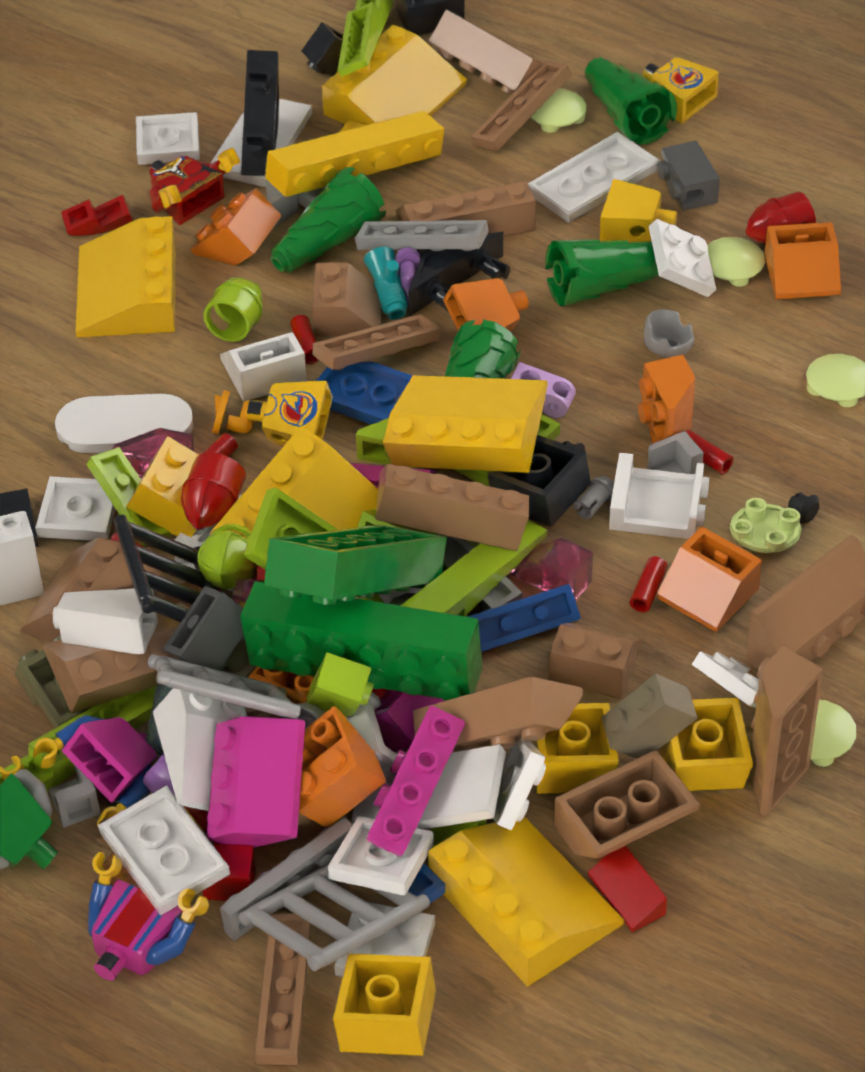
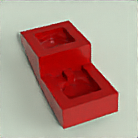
[61,195,133,236]

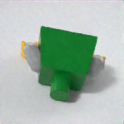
[0,755,59,870]

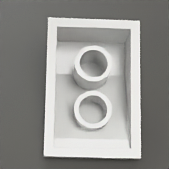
[153,688,247,811]

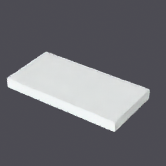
[211,99,312,187]
[528,132,660,223]
[351,744,506,830]

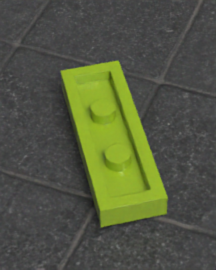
[86,447,172,547]

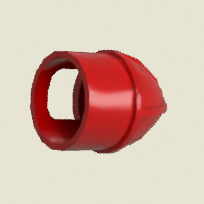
[745,191,816,245]
[181,452,246,530]

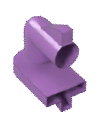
[396,247,420,308]

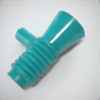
[364,246,408,320]

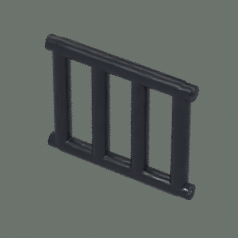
[114,515,219,622]

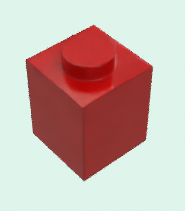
[202,844,256,901]

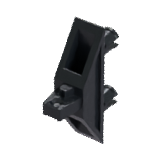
[241,50,280,176]
[408,232,510,316]

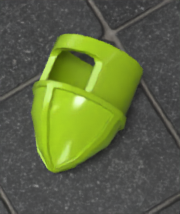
[203,278,263,342]
[197,524,257,590]

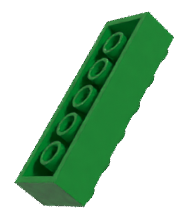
[264,524,447,605]
[240,581,483,701]

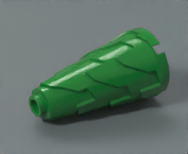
[584,57,677,144]
[270,167,386,273]
[545,239,659,306]
[444,319,521,379]

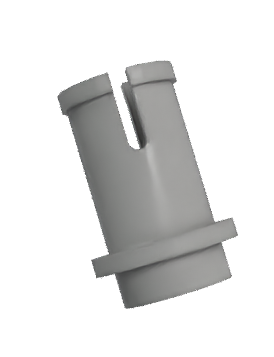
[573,476,614,519]

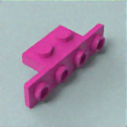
[366,706,465,857]

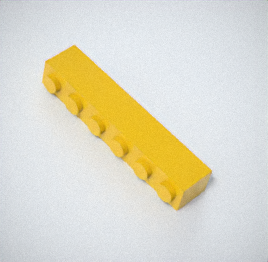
[265,110,445,197]

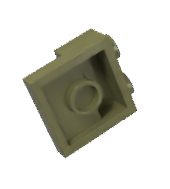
[15,635,92,728]

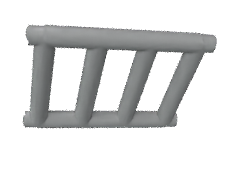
[148,654,301,719]
[238,864,430,971]

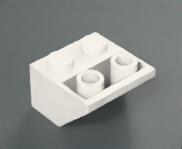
[220,332,307,402]

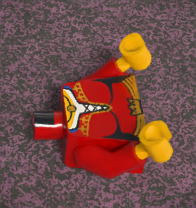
[149,148,241,225]

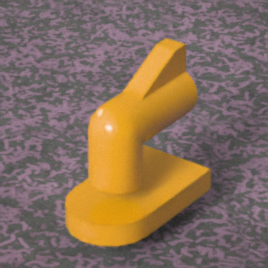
[212,390,256,435]

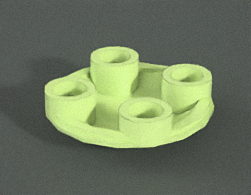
[530,89,586,133]
[707,237,766,287]
[806,354,865,407]
[729,498,802,553]
[811,700,856,766]

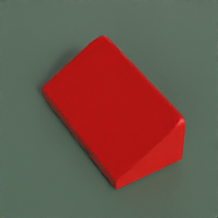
[588,845,667,932]

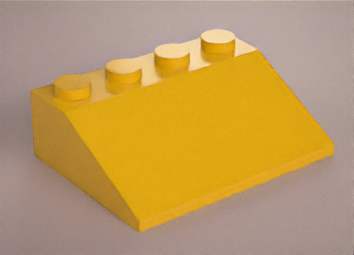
[322,25,467,125]
[75,216,176,338]
[383,375,548,473]
[210,426,378,579]
[428,816,624,987]

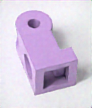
[511,362,576,418]

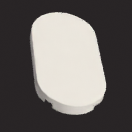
[55,394,193,453]

